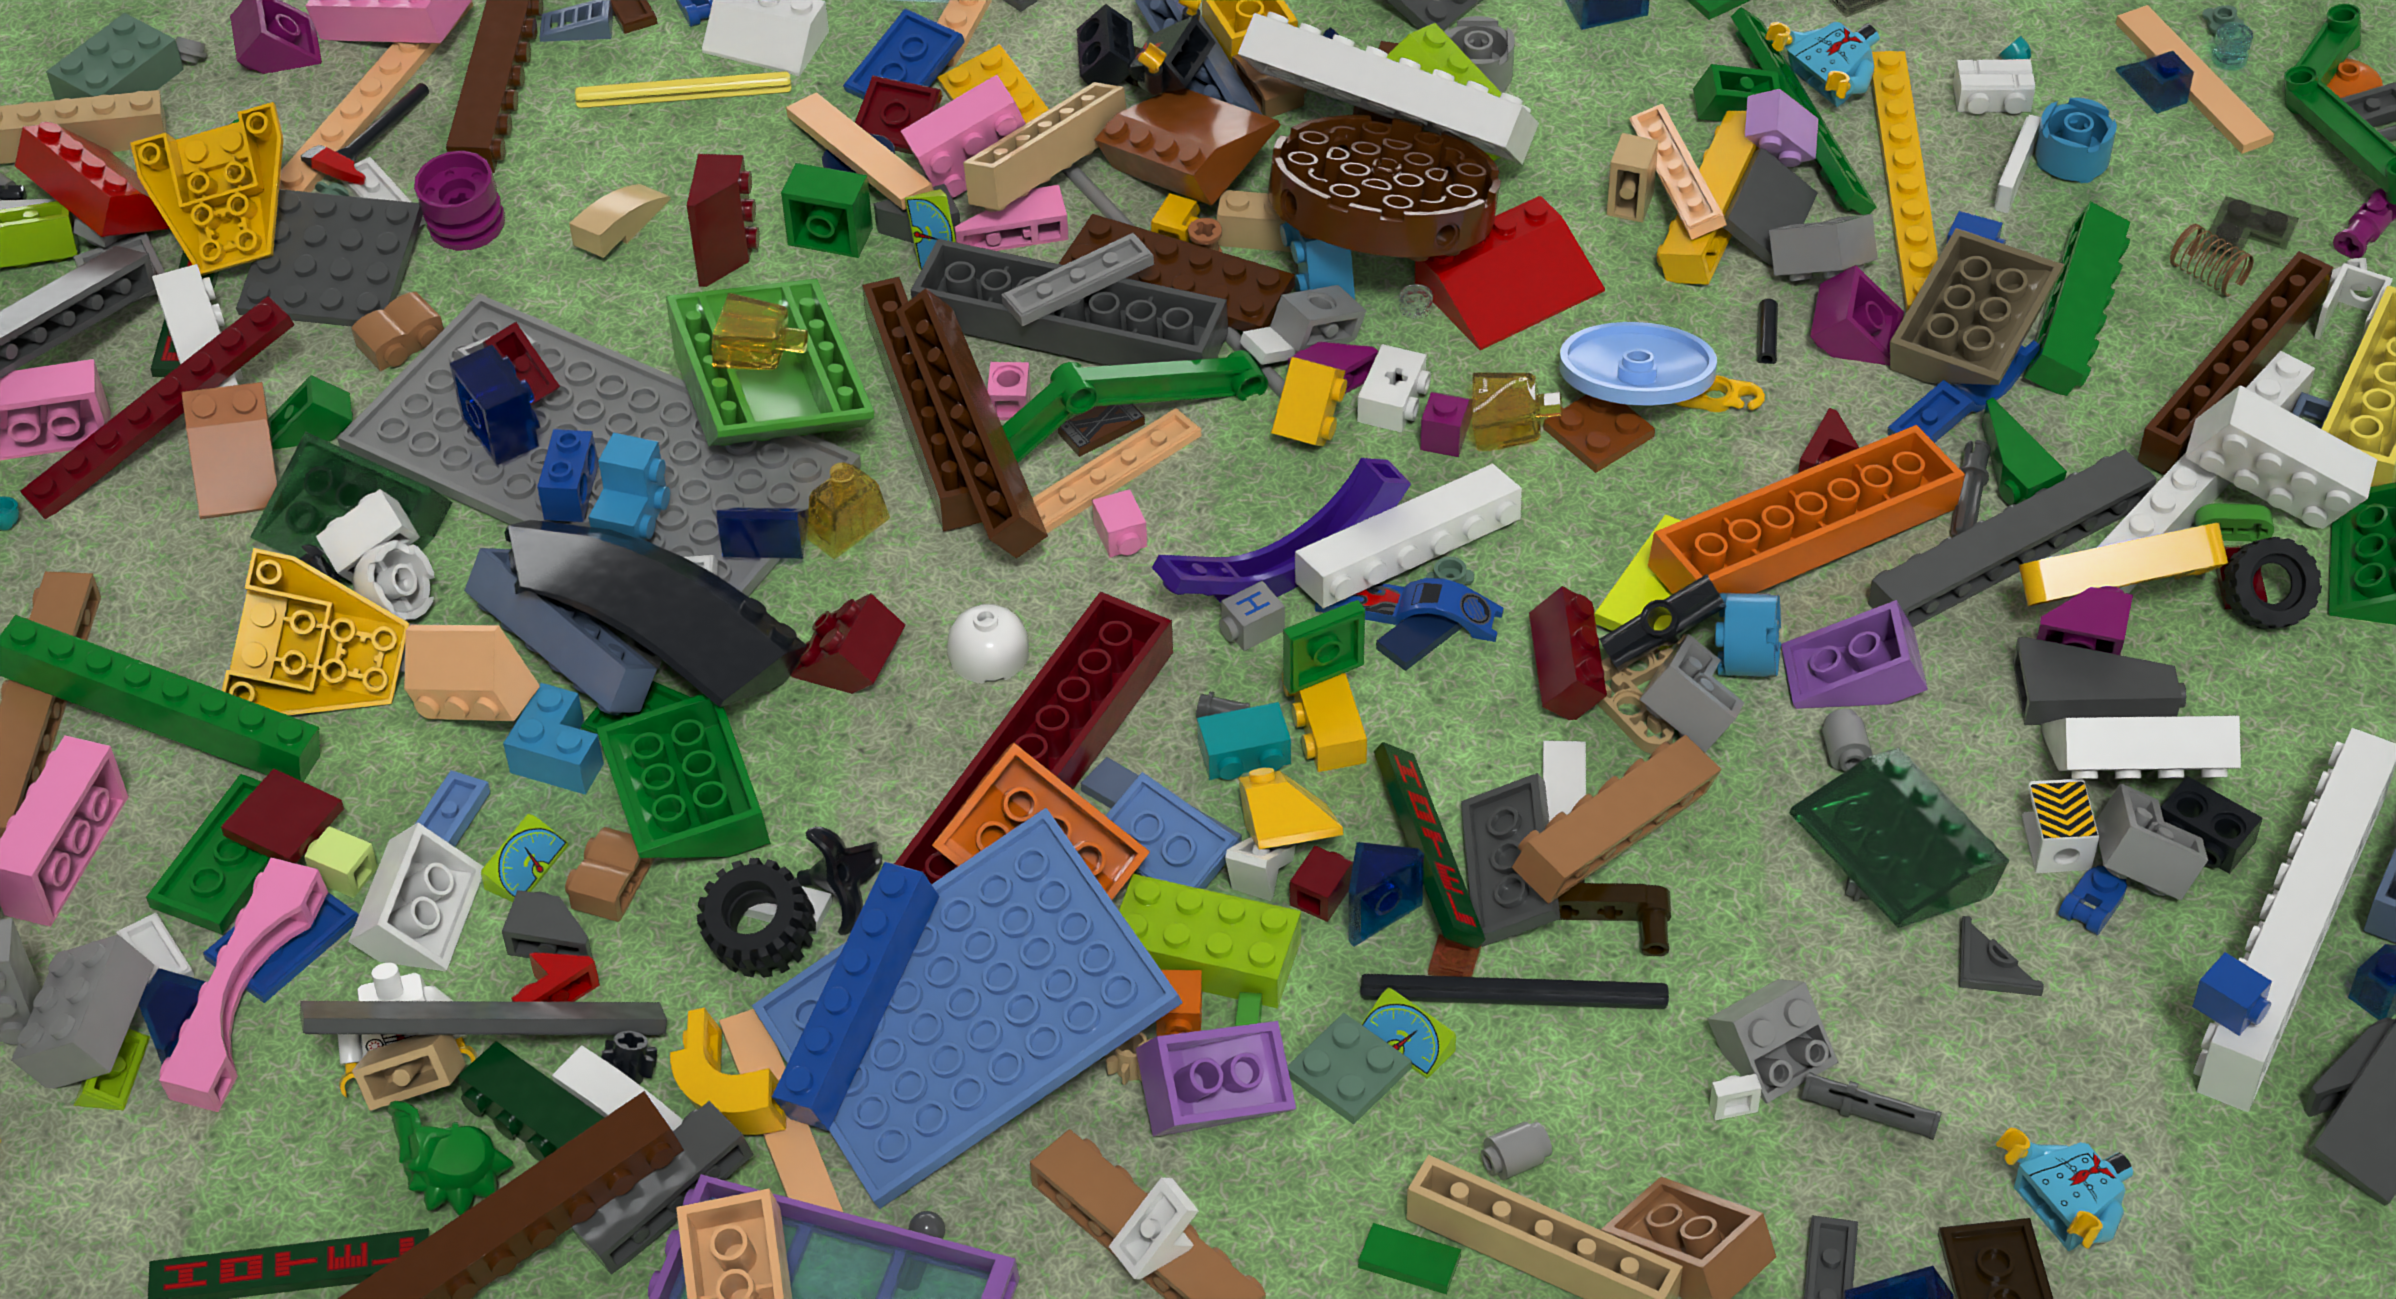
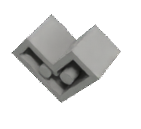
[1769,214,1878,281]
[1639,634,1745,752]
[2095,783,2208,900]

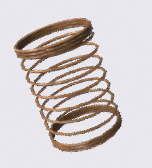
[2170,223,2254,297]

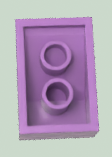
[1781,600,1928,709]
[1136,1021,1296,1137]

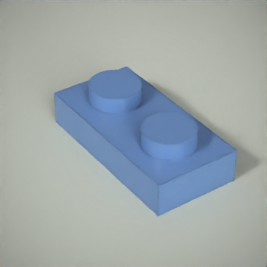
[415,770,490,847]

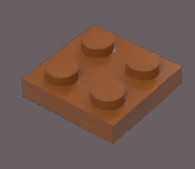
[1543,394,1655,473]

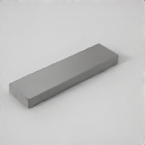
[1001,233,1154,326]

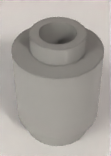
[1822,709,1873,772]
[1481,1121,1552,1180]

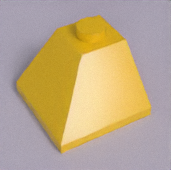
[1238,768,1344,850]

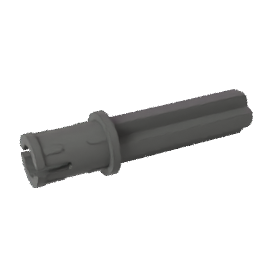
[1951,440,1991,537]

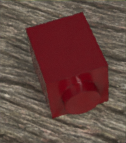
[1290,846,1353,922]

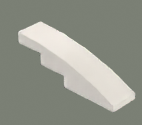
[552,1045,683,1131]

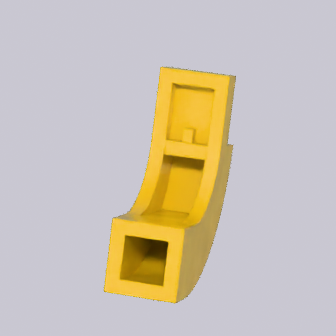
[670,1007,786,1135]

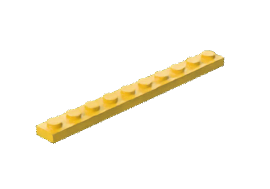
[1871,51,1938,313]

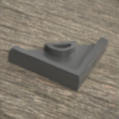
[1959,916,2044,996]

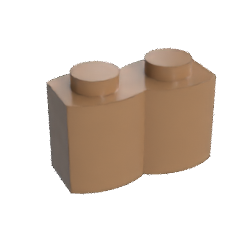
[1232,55,1307,118]
[351,292,444,371]
[565,827,655,922]

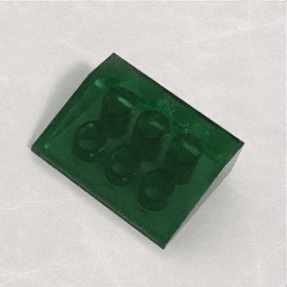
[250,432,453,585]
[1789,748,2010,928]

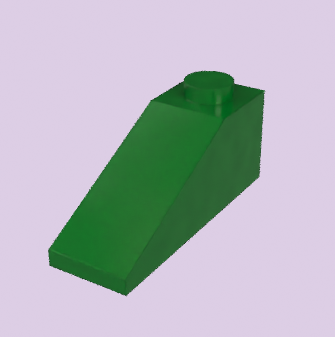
[1982,397,2067,505]

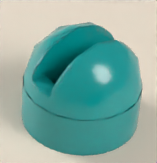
[1999,36,2031,60]
[0,496,19,531]

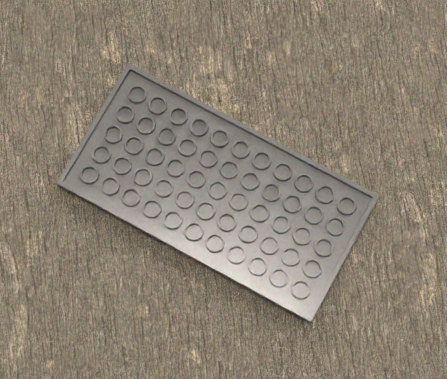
[337,294,861,596]

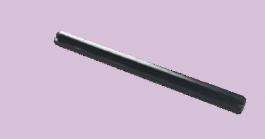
[1360,974,1669,1009]

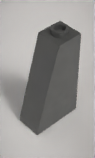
[2013,637,2186,725]

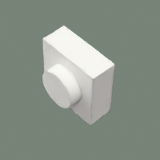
[1709,1074,1762,1120]

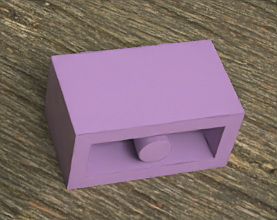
[1745,89,1818,167]

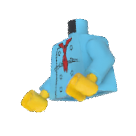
[1765,22,1880,107]
[1995,1127,2133,1251]

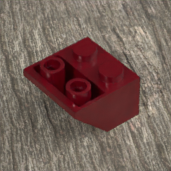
[790,593,906,694]

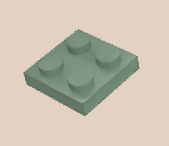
[1287,1013,1412,1125]

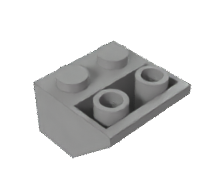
[1707,979,1839,1103]

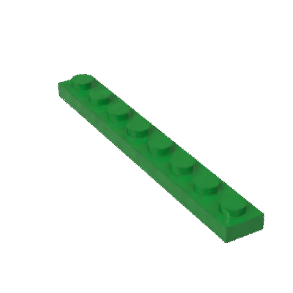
[1731,7,1877,215]

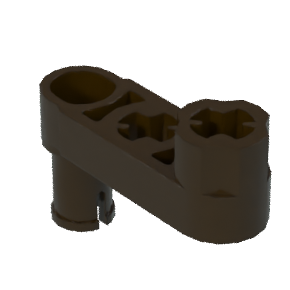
[1558,879,1672,956]

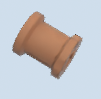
[1188,218,1222,252]

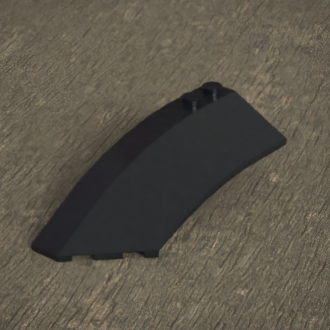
[504,520,808,707]

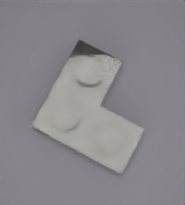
[2201,196,2299,262]

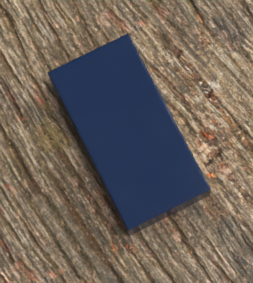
[1376,613,1463,671]

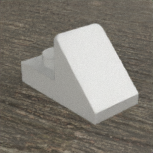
[1225,837,1296,901]
[1109,1178,1199,1280]

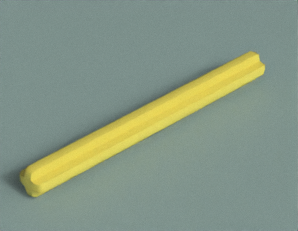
[575,71,791,108]

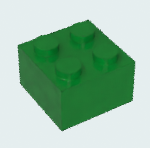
[781,163,873,258]

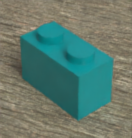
[1197,702,1291,780]

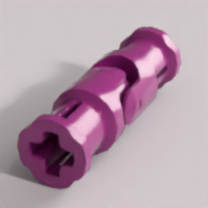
[2333,188,2396,259]

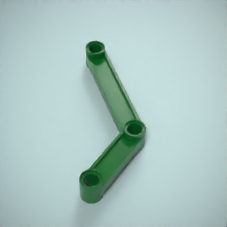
[2284,4,2396,205]
[1002,350,1268,463]

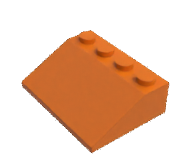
[932,743,1150,900]

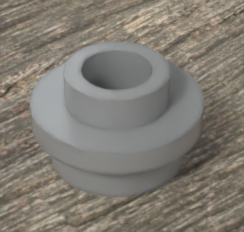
[176,36,207,64]

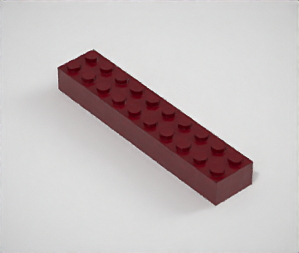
[894,591,1173,884]

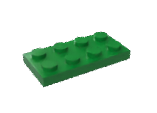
[146,774,270,935]

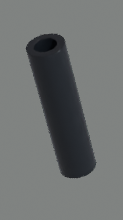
[1757,299,1778,364]

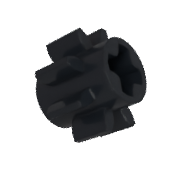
[601,1031,657,1084]

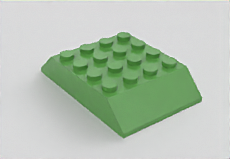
[666,278,874,446]

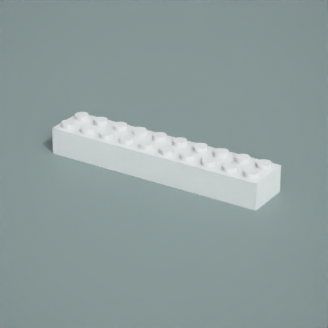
[2193,728,2396,1113]

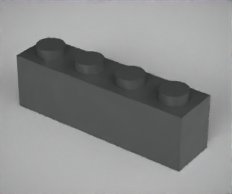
[571,1101,754,1275]

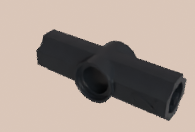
[1599,574,1727,671]

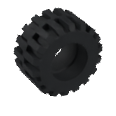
[697,858,816,978]

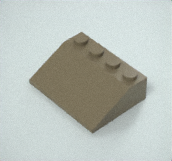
[1890,228,2064,385]

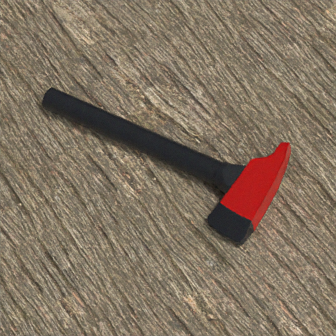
[301,83,429,185]

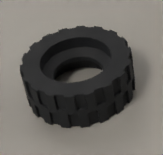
[2222,537,2322,629]

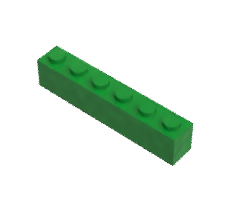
[2024,201,2130,396]

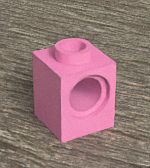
[987,362,1031,420]

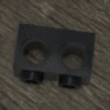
[1076,4,1135,86]
[2160,776,2263,874]

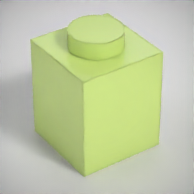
[304,826,378,898]

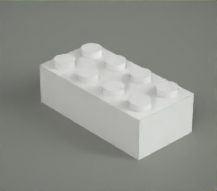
[2185,385,2377,529]

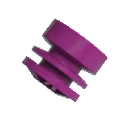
[414,151,505,251]

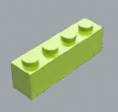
[0,201,78,268]

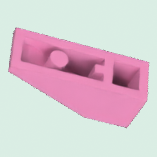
[954,185,1069,251]

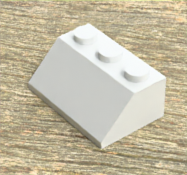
[702,0,829,76]
[348,823,484,971]

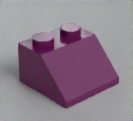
[230,0,322,74]
[1810,265,1904,366]
[2037,586,2133,655]

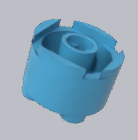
[2035,98,2117,183]
[1715,593,1781,677]

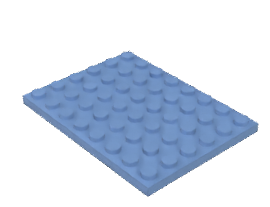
[752,808,1183,1209]

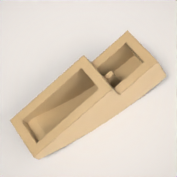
[569,184,671,258]

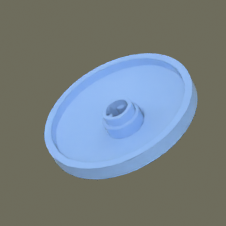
[1559,322,1717,405]

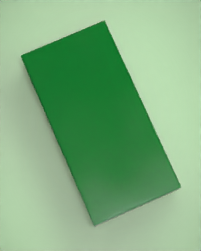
[1358,1223,1461,1295]

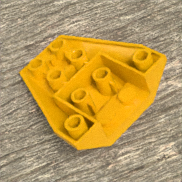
[130,102,284,276]
[222,548,410,716]

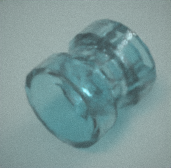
[2211,22,2253,71]

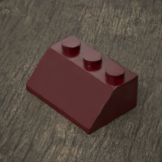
[686,154,760,287]

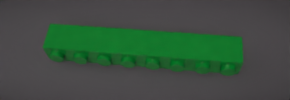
[0,615,320,782]

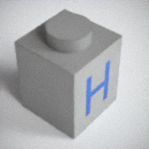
[1219,581,1285,651]

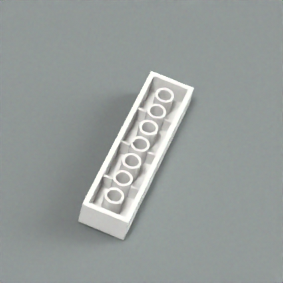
[1238,12,1539,165]

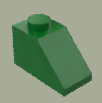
[1693,64,1781,122]
[269,375,353,450]

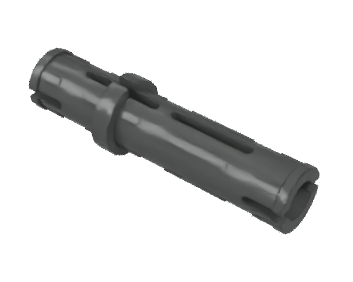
[1801,1072,1942,1140]

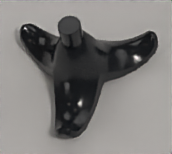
[797,826,882,935]

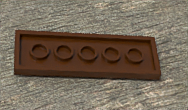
[1058,214,1296,331]

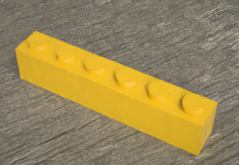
[1657,111,1759,284]

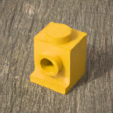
[1151,193,1200,242]

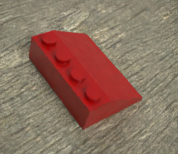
[15,122,170,237]
[1415,195,1605,350]

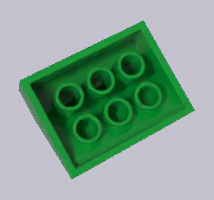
[2329,482,2396,625]
[596,694,770,858]

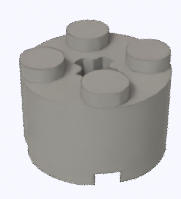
[1444,16,1515,93]

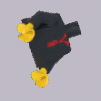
[1128,0,1216,95]

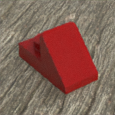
[511,952,600,1002]

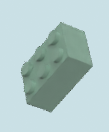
[46,13,184,100]

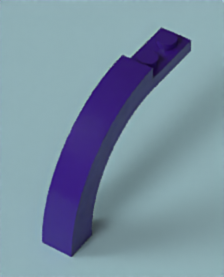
[1152,458,1411,603]

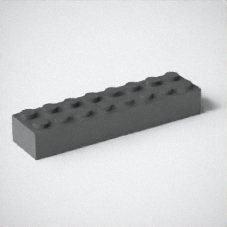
[910,239,1228,365]

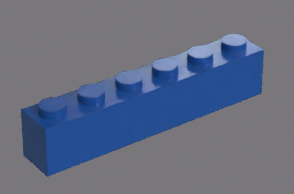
[772,862,940,1131]

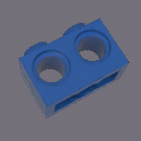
[537,429,599,522]

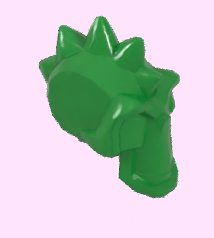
[387,1101,513,1216]

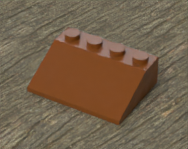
[1094,88,1281,206]

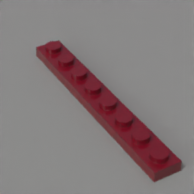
[20,296,295,519]

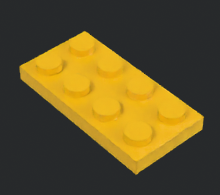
[937,44,1049,124]

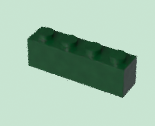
[458,1041,605,1161]

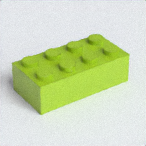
[1119,874,1301,1009]

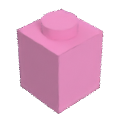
[1092,489,1147,558]

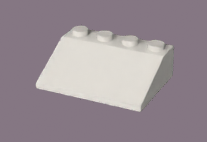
[2041,716,2241,779]

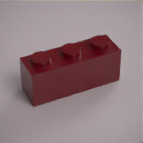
[1529,586,1607,720]

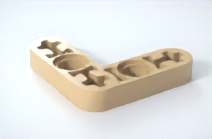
[1597,634,1686,754]

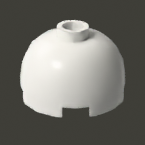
[352,540,435,621]
[947,604,1029,683]

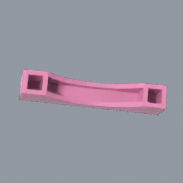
[159,858,328,1112]

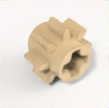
[1105,1032,1153,1085]

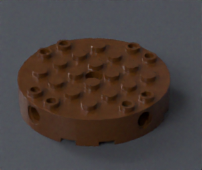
[1268,115,1501,261]

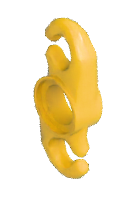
[1674,375,1765,412]

